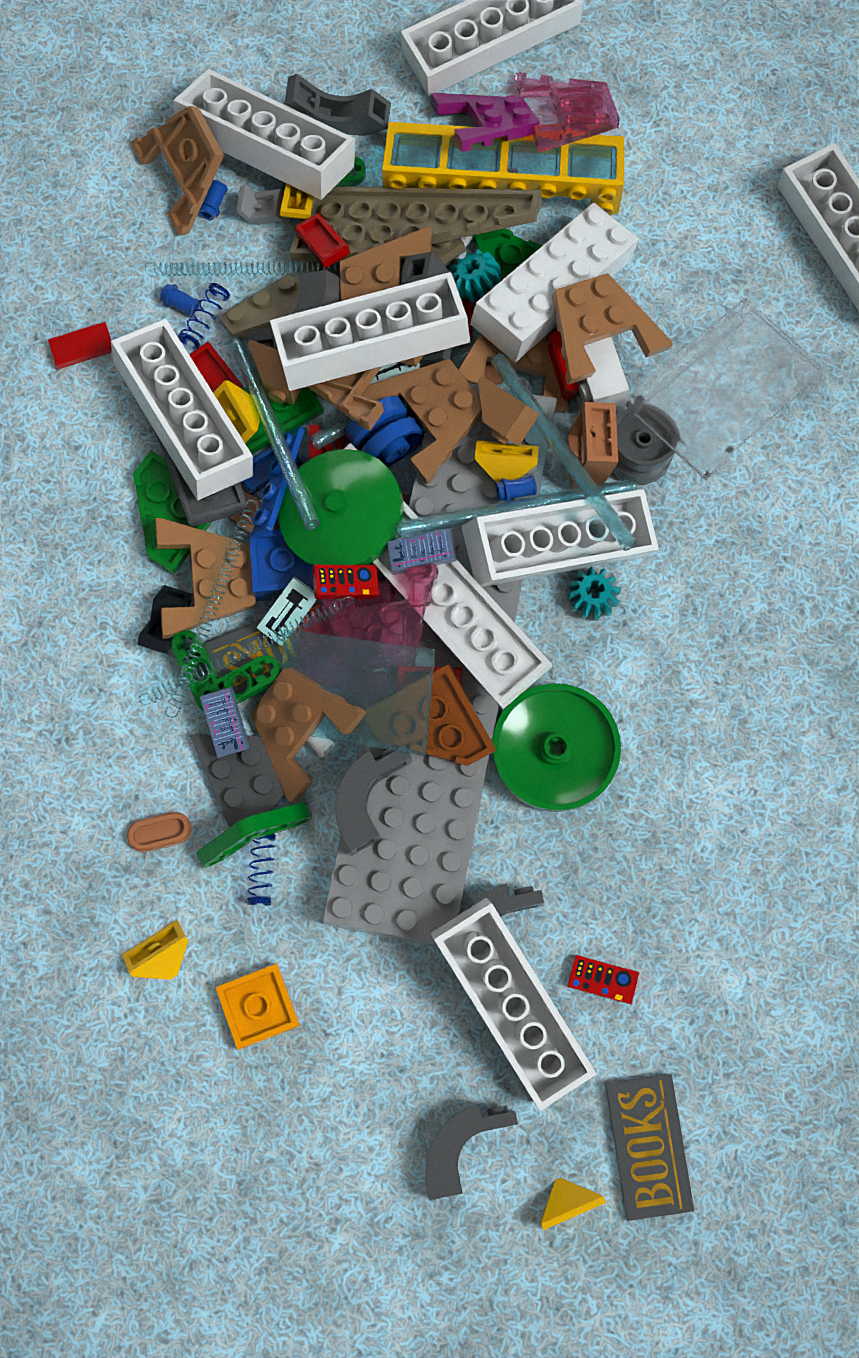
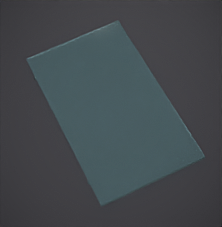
[282,629,435,756]

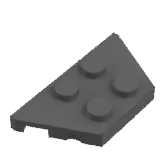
[190,734,285,828]

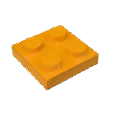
[215,963,300,1050]

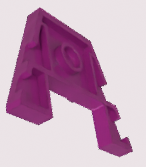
[431,93,540,152]

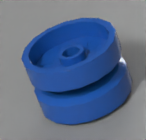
[345,395,424,467]

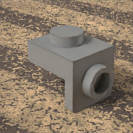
[236,185,284,225]

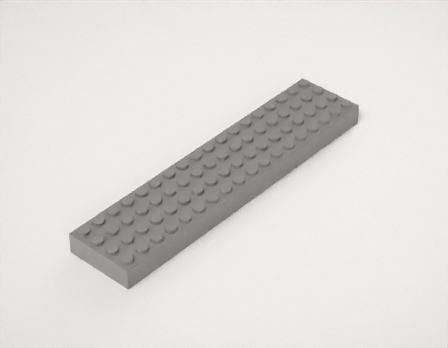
[323,383,557,947]

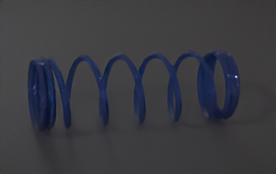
[178,283,230,349]
[246,834,276,906]

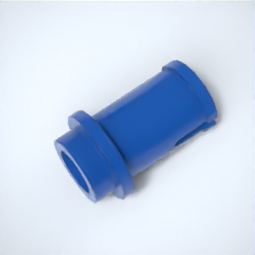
[198,180,228,220]
[160,284,200,317]
[495,475,537,503]

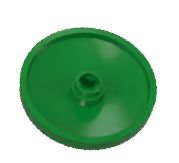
[278,449,404,567]
[492,683,621,812]

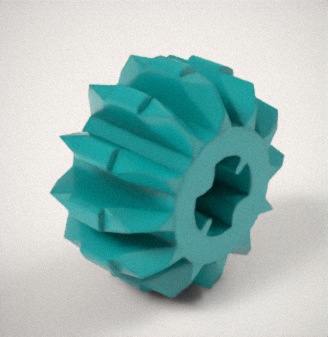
[450,249,501,303]
[567,566,621,621]

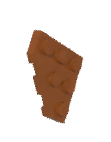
[365,664,497,766]

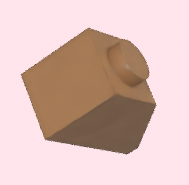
[248,340,302,405]
[478,376,540,445]

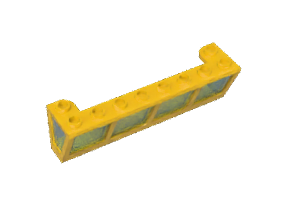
[382,122,624,216]

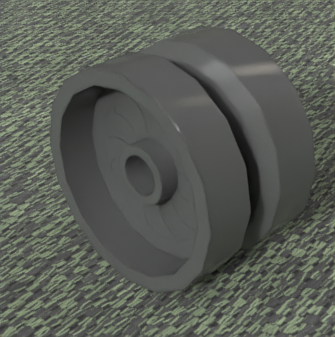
[612,405,679,485]

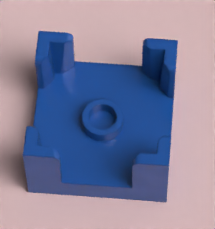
[249,529,314,602]

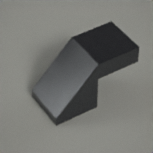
[137,585,193,654]

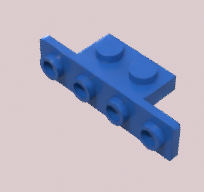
[251,426,305,539]

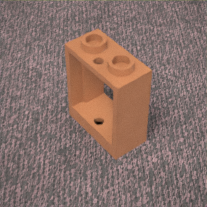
[567,402,618,490]

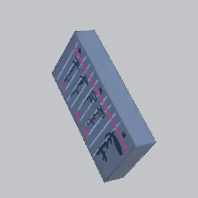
[388,528,457,575]
[200,687,250,758]

